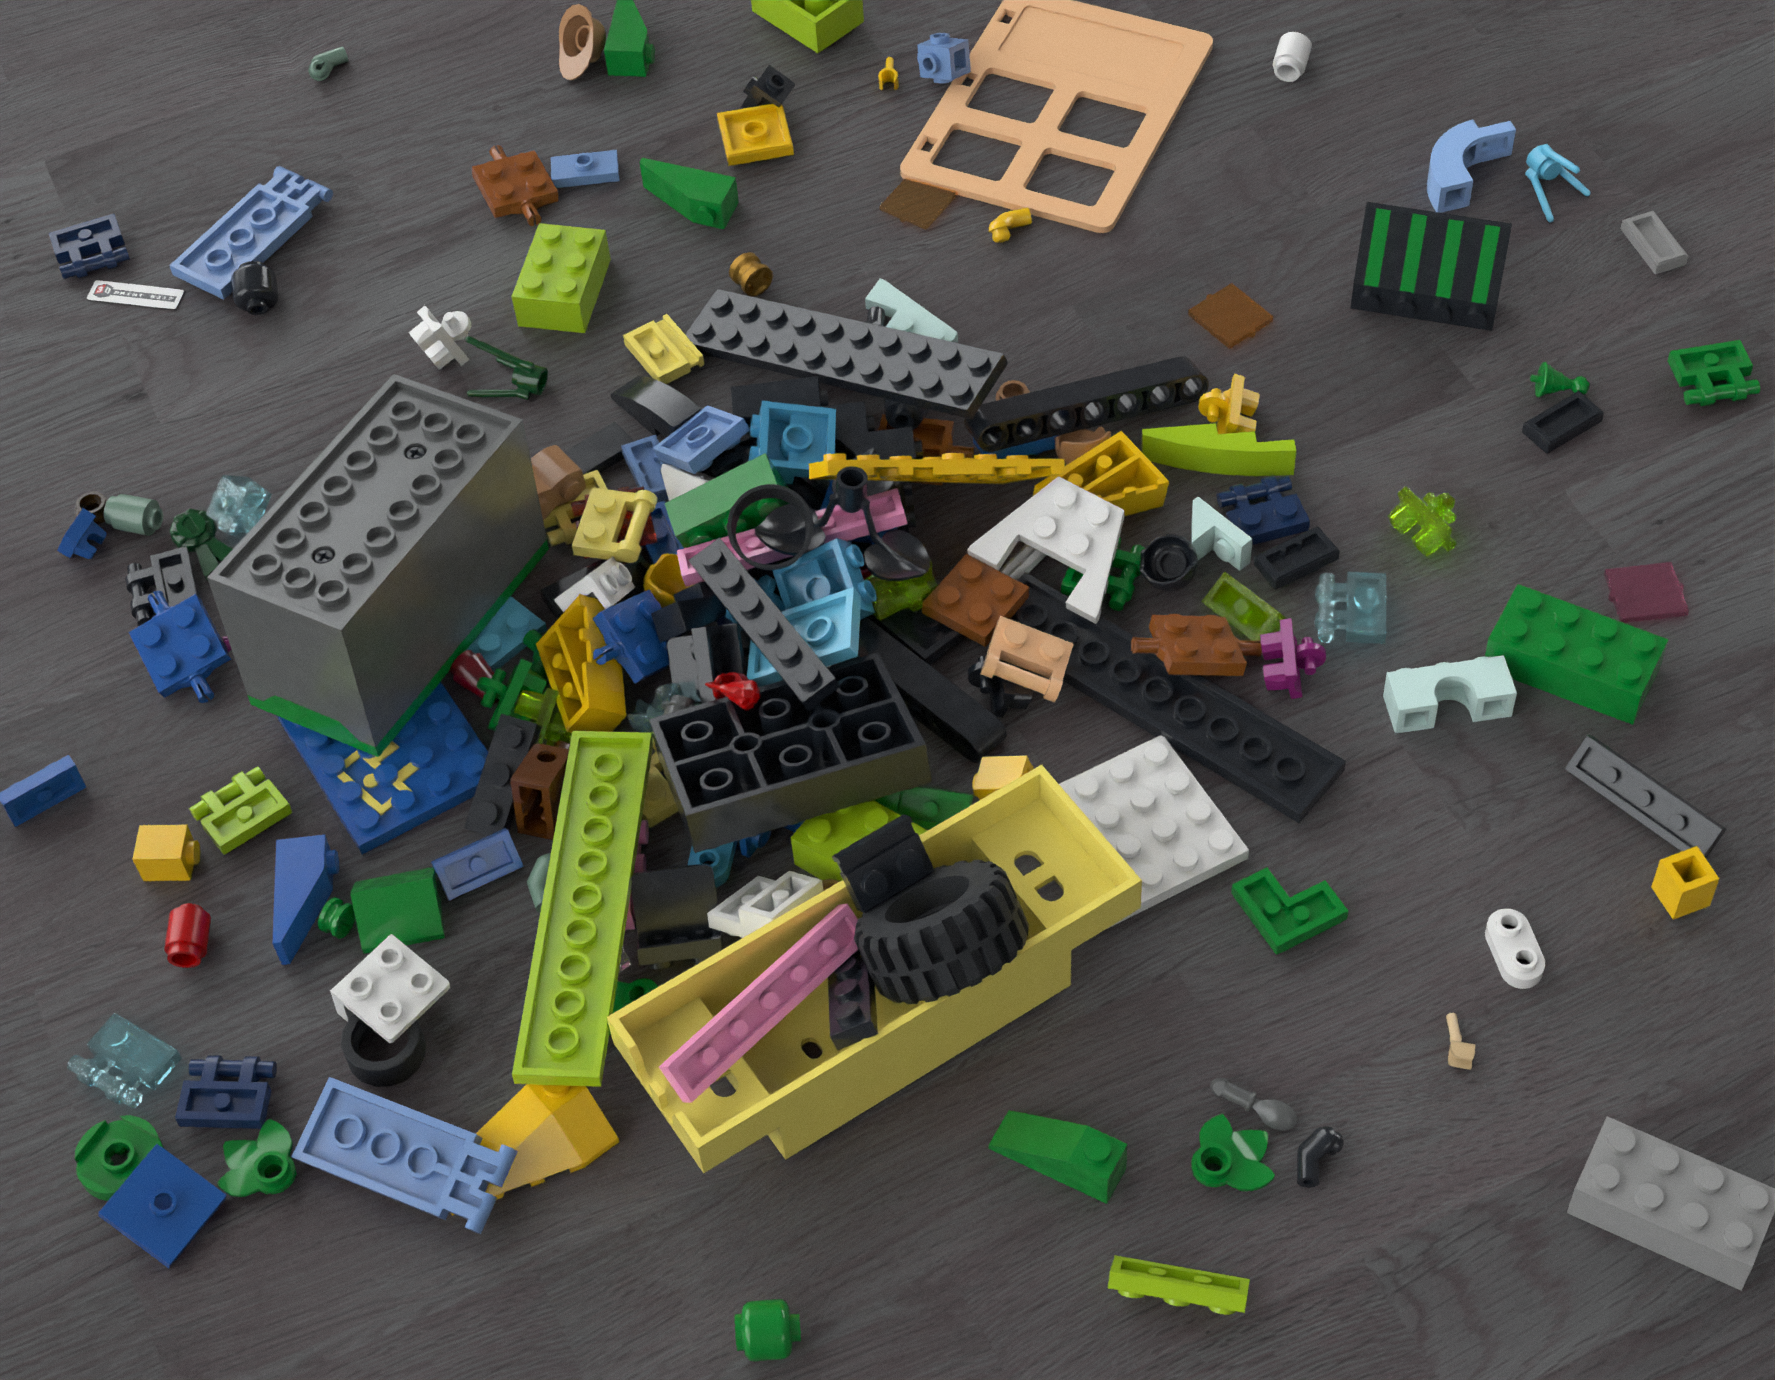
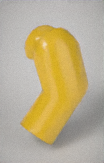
[989,207,1032,243]

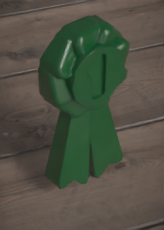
[169,508,233,582]

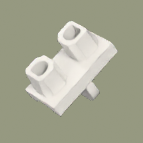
[408,306,471,370]

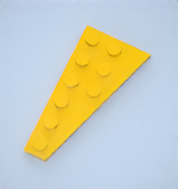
[809,453,1065,484]

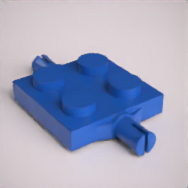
[592,589,670,684]
[129,591,231,703]

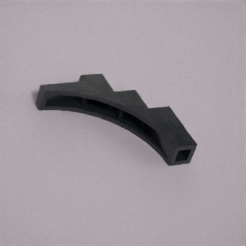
[730,376,923,533]

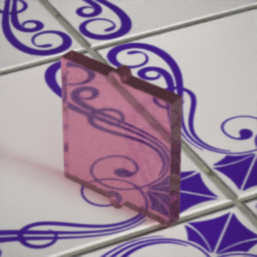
[1604,562,1689,623]

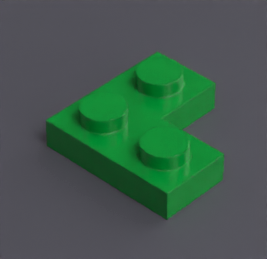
[1231,867,1348,955]

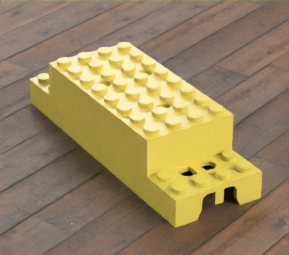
[607,765,1142,1173]

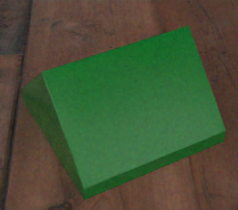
[350,867,445,954]

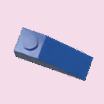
[272,835,340,965]

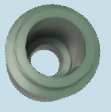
[104,494,163,536]

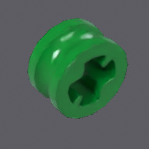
[318,897,355,939]

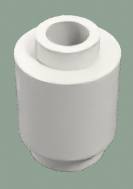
[1273,32,1312,82]

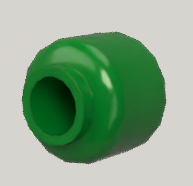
[735,1299,801,1362]

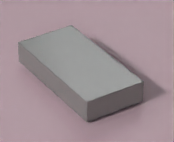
[1620,211,1688,274]

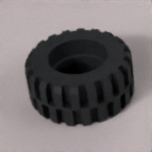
[854,860,1029,1004]

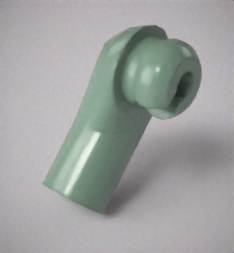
[308,46,349,81]
[527,853,551,913]

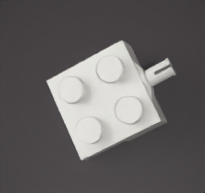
[707,871,823,938]

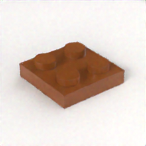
[922,554,1029,647]

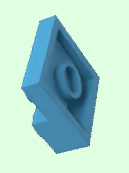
[749,401,836,484]
[772,538,877,620]

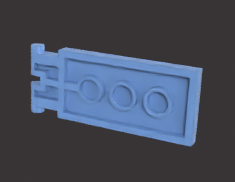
[169,166,333,300]
[292,1077,518,1234]

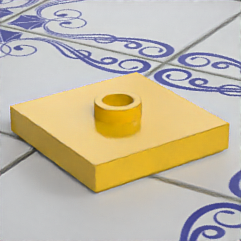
[717,104,794,166]

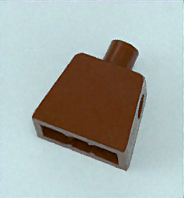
[510,741,570,840]

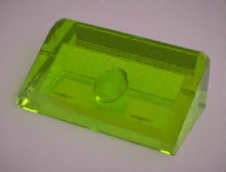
[1201,571,1287,643]

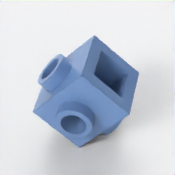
[917,33,971,83]

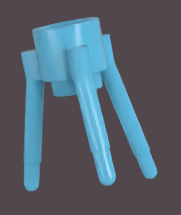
[1525,144,1591,223]

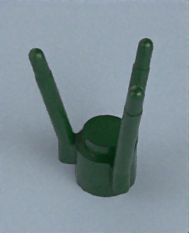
[465,336,548,400]

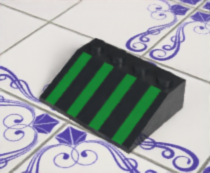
[1350,202,1512,331]

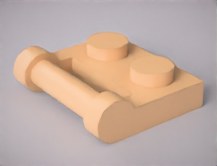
[980,616,1073,702]

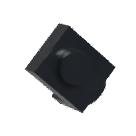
[741,65,795,109]

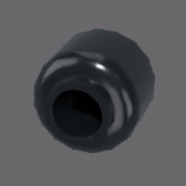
[231,261,279,315]

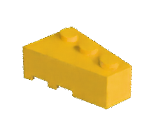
[1033,431,1169,516]
[536,594,626,733]

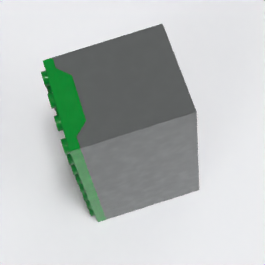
[207,374,549,757]

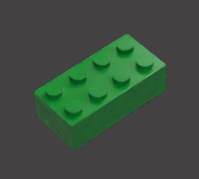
[1485,584,1669,725]

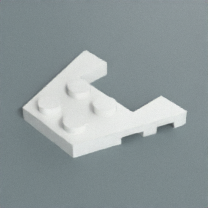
[968,476,1125,624]

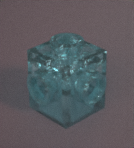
[206,475,272,535]

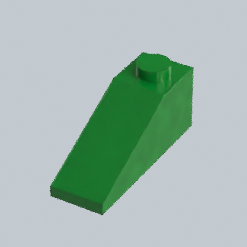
[604,0,655,77]
[639,158,739,229]
[989,1110,1127,1204]

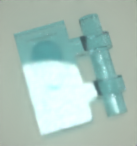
[1315,571,1386,644]
[67,1013,182,1108]

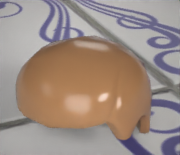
[1055,427,1111,465]

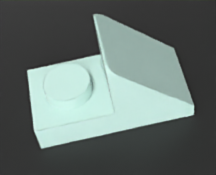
[1191,497,1252,571]

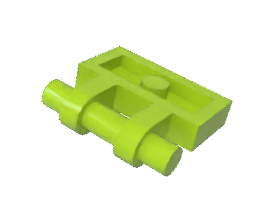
[189,766,293,855]

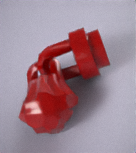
[705,672,761,711]

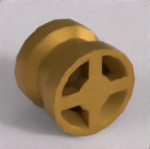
[729,252,773,297]

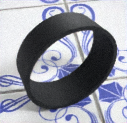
[727,484,814,570]

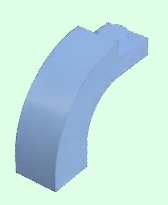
[1427,120,1516,213]

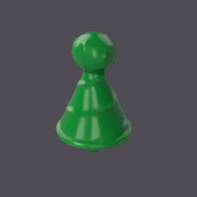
[1530,362,1590,398]

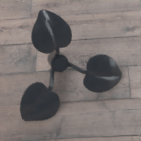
[755,448,930,581]

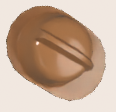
[559,4,606,80]

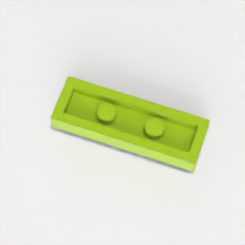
[1108,1255,1250,1315]

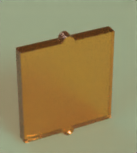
[879,178,958,230]
[1188,283,1274,349]

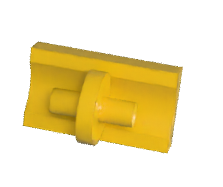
[1198,374,1260,434]

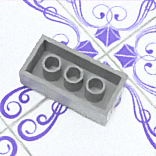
[1567,1116,1775,1291]

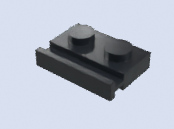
[832,814,935,913]

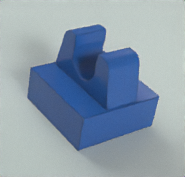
[57,508,107,559]

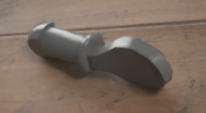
[1210,1078,1297,1131]

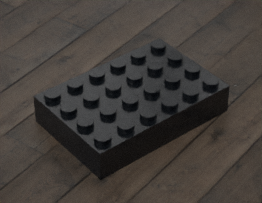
[649,652,932,853]

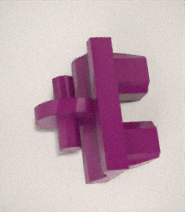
[1260,618,1326,699]

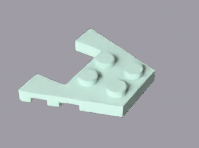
[865,278,958,343]

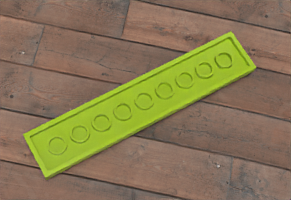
[512,731,653,1087]

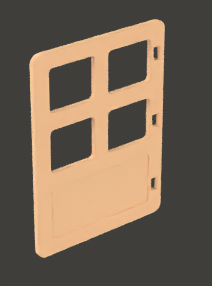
[900,0,1213,233]

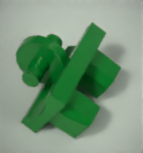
[476,658,547,731]

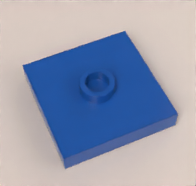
[98,1144,227,1268]

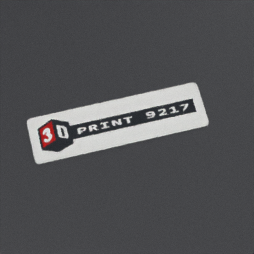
[87,280,184,310]

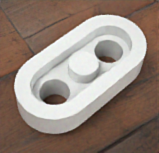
[1485,909,1545,989]

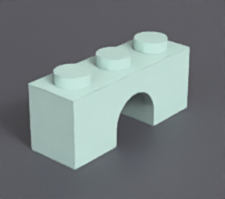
[1383,655,1517,734]

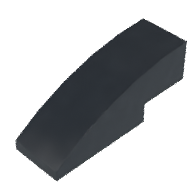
[611,376,702,437]
[651,582,727,643]

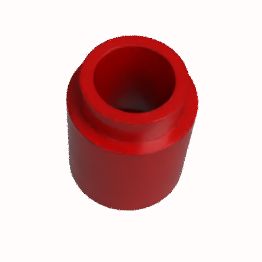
[164,903,211,968]

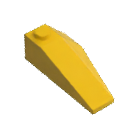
[450,1084,619,1216]

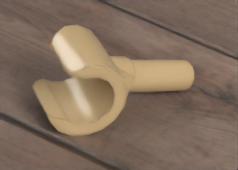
[1446,1013,1475,1070]

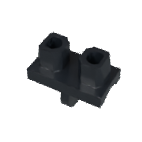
[967,656,1033,718]

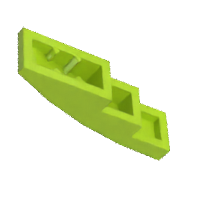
[1141,423,1296,476]

